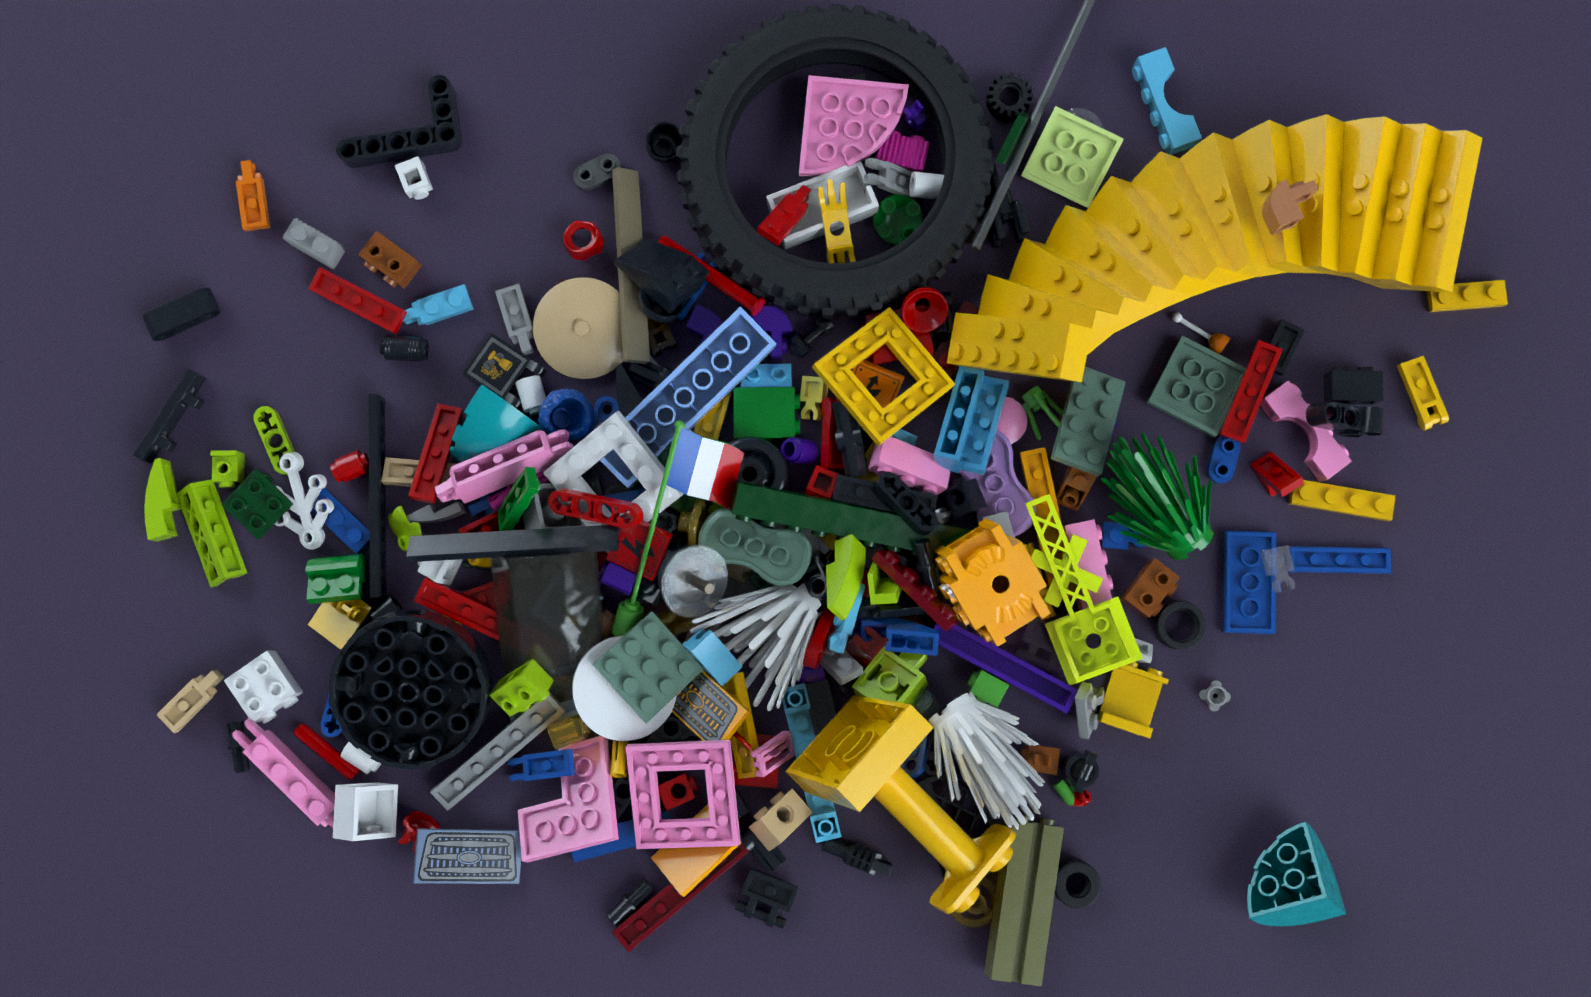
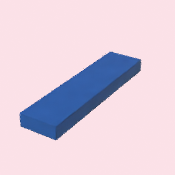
[1286,546,1391,574]
[571,810,671,863]

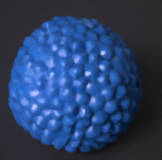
[538,388,594,442]

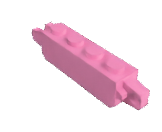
[435,429,573,504]
[232,718,335,828]

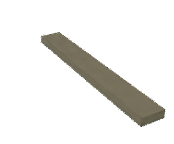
[612,167,650,364]

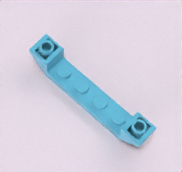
[780,683,841,843]

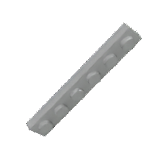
[430,692,566,811]

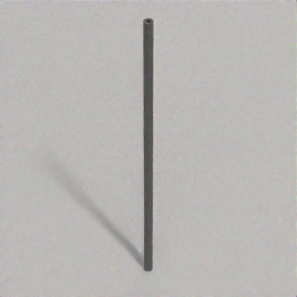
[970,0,1095,251]

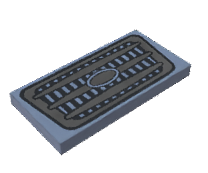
[413,828,521,884]

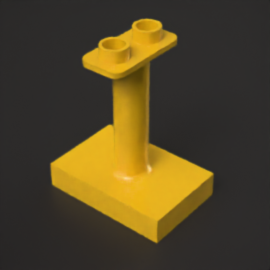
[785,695,1016,914]

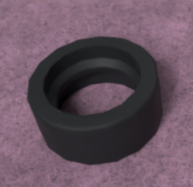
[1154,601,1206,649]

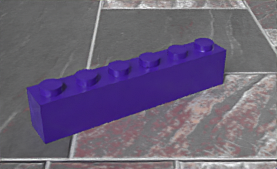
[932,622,1078,714]

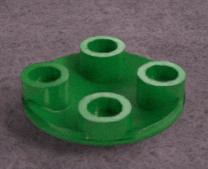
[873,194,923,245]

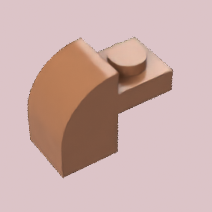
[1262,180,1318,235]

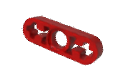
[803,607,835,669]

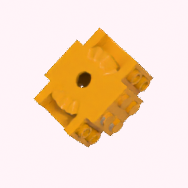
[934,518,1051,647]

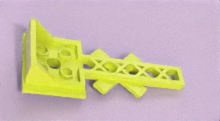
[1025,494,1143,685]

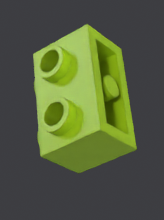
[489,659,554,717]

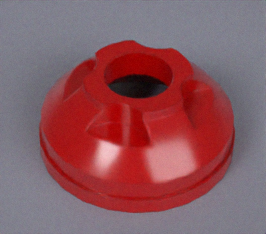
[901,287,948,332]

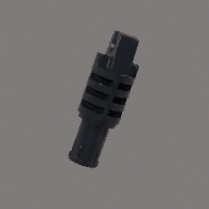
[821,839,893,876]

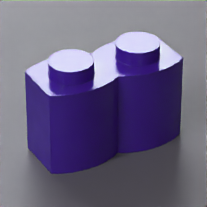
[599,561,637,596]

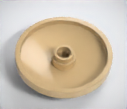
[533,277,623,379]

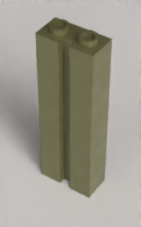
[984,815,1064,986]

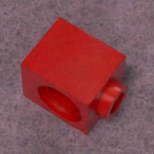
[658,772,699,811]

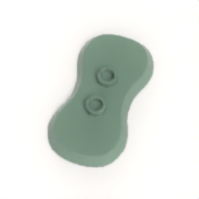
[698,508,812,586]

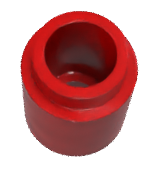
[330,450,369,482]

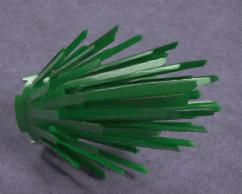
[1101,432,1214,560]

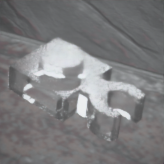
[1260,545,1295,593]

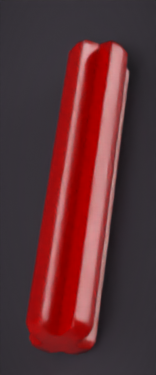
[293,723,359,780]

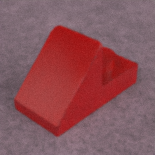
[1250,451,1304,497]

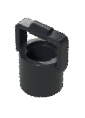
[1060,749,1099,793]

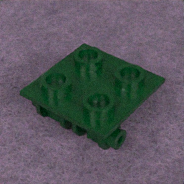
[222,468,293,540]

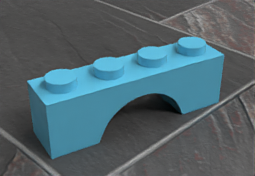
[1132,47,1202,155]

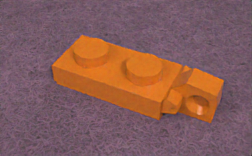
[236,160,270,231]

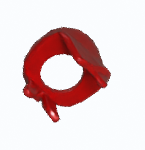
[563,220,604,261]
[398,811,441,854]

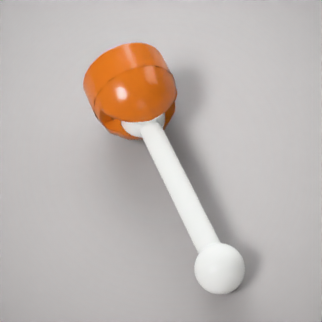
[1172,312,1230,354]

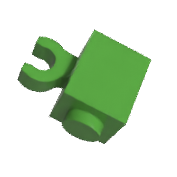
[967,668,1009,707]

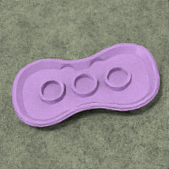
[960,430,1036,537]

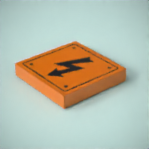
[852,360,905,408]

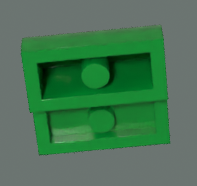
[305,554,367,604]

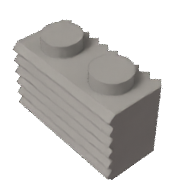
[283,218,345,269]

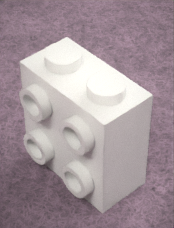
[224,650,303,724]

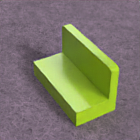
[867,561,902,605]

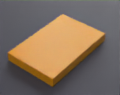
[651,804,742,897]

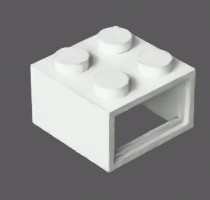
[333,782,398,841]

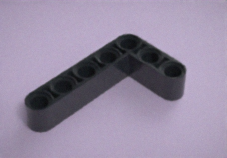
[336,74,463,168]
[613,716,702,820]

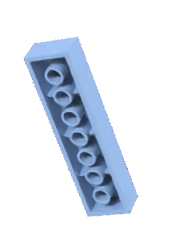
[600,307,776,489]

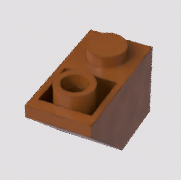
[1056,466,1097,512]

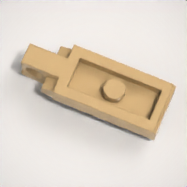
[157,670,224,733]

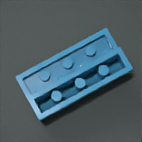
[934,366,1009,475]

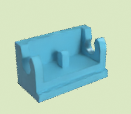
[682,628,743,686]

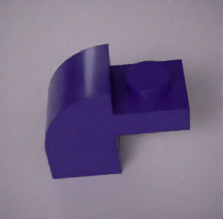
[686,304,723,346]
[752,306,792,361]

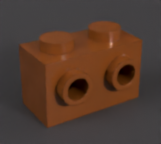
[358,231,422,289]
[1119,558,1180,618]

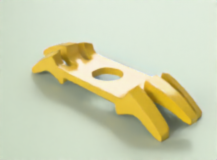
[818,179,856,263]

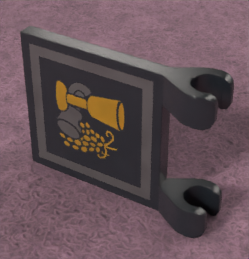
[462,333,546,410]

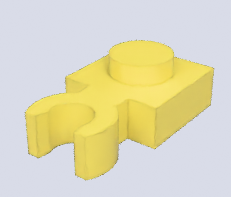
[800,376,828,421]

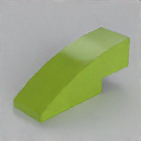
[144,458,181,541]
[826,534,866,621]

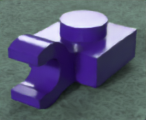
[901,99,926,133]

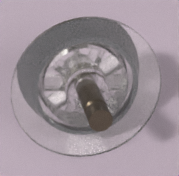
[658,545,728,617]

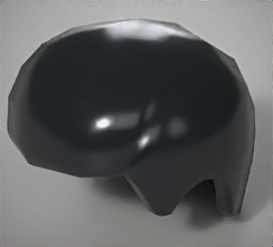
[645,121,682,163]

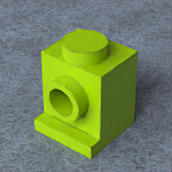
[210,450,245,488]

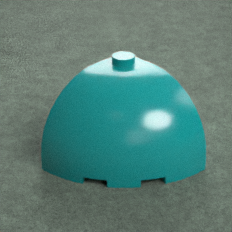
[450,385,543,463]
[1247,822,1346,926]

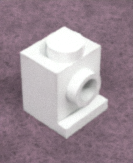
[395,156,433,200]

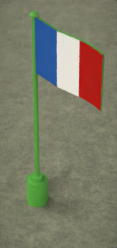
[612,420,744,636]

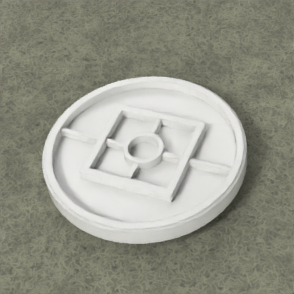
[572,636,677,741]

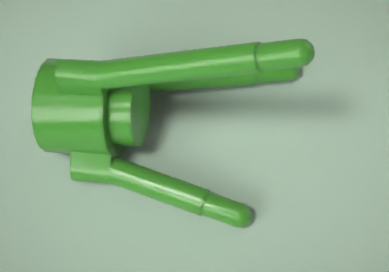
[1022,386,1064,440]

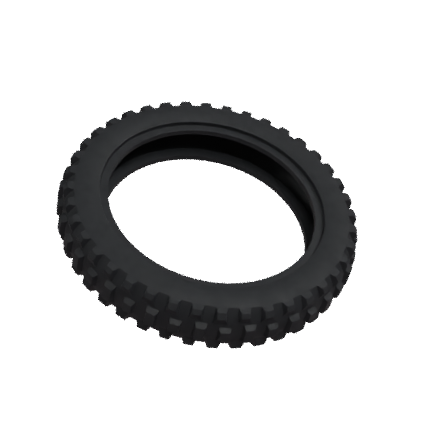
[676,4,994,319]

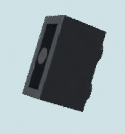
[1324,366,1384,405]

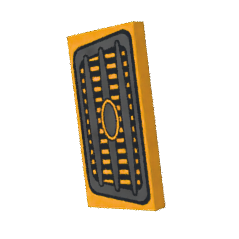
[672,670,751,741]

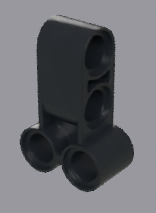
[1305,401,1384,438]

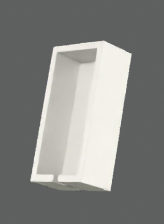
[766,161,879,250]

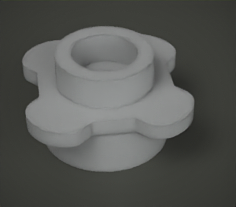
[1199,681,1231,711]

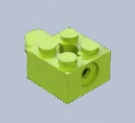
[852,646,928,705]

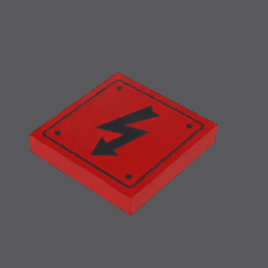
[606,512,673,581]

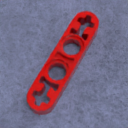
[548,488,644,529]

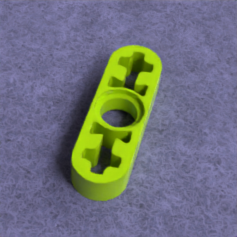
[253,406,295,476]

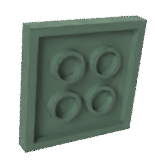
[1146,335,1246,438]
[593,611,704,724]

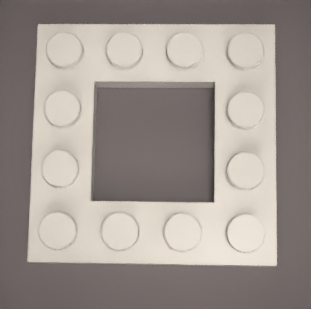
[543,411,684,553]

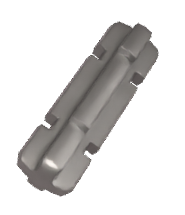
[935,507,952,524]

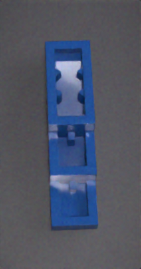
[849,616,939,656]

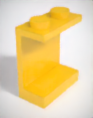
[1098,662,1169,739]

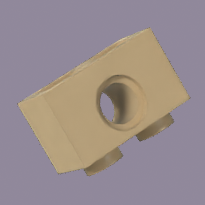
[749,788,813,851]

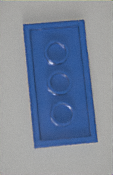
[1222,531,1276,634]

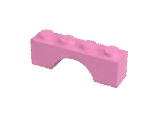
[1260,380,1352,482]

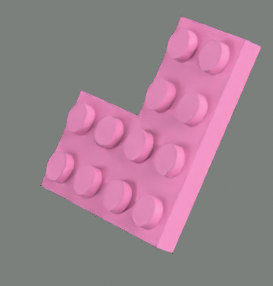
[518,736,619,863]

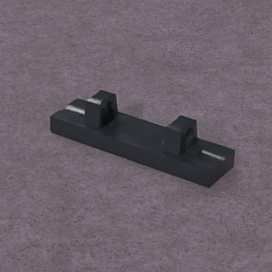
[133,369,206,463]

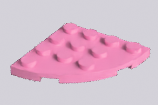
[799,75,909,177]

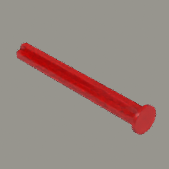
[658,235,765,316]

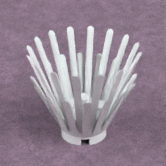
[690,583,823,711]

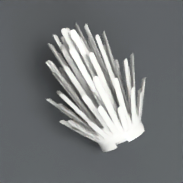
[928,692,1045,830]

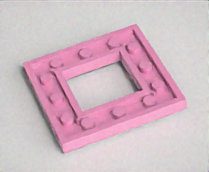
[626,740,741,849]

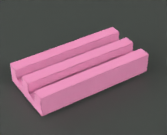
[751,731,795,777]

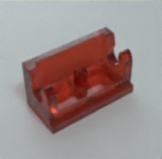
[845,627,889,668]

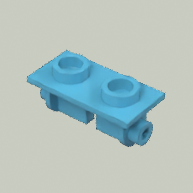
[741,364,792,388]

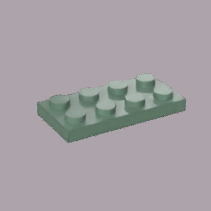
[1050,367,1126,476]

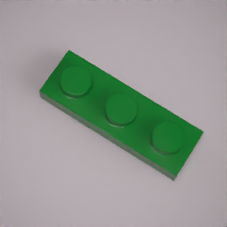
[497,466,540,531]

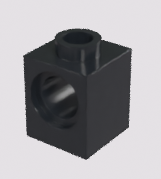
[943,477,987,519]

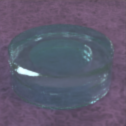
[912,690,934,714]

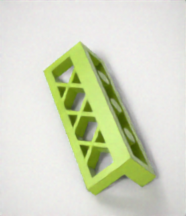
[176,479,247,588]

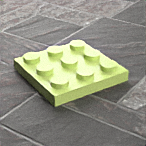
[1021,106,1124,208]

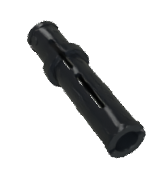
[913,538,942,602]

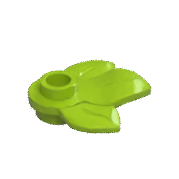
[388,506,422,552]

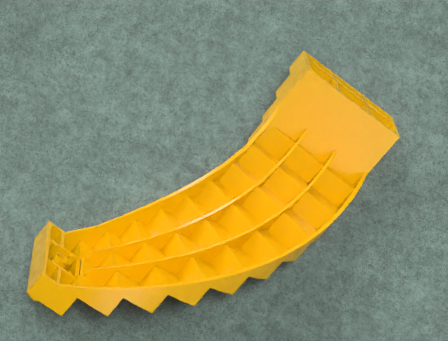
[947,114,1482,382]

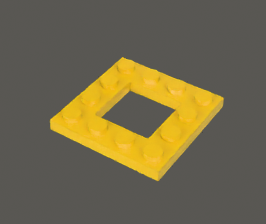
[812,307,956,446]

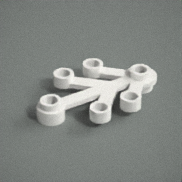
[275,452,334,550]

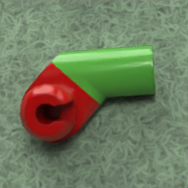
[1053,779,1092,807]

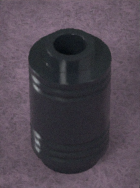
[380,335,429,362]

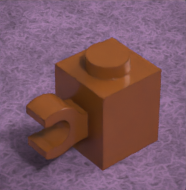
[1020,743,1060,775]

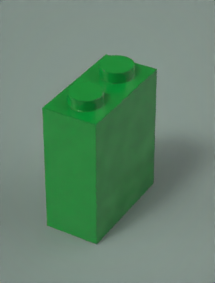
[734,387,800,441]

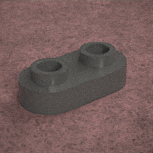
[573,153,622,191]

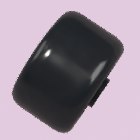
[729,437,789,508]

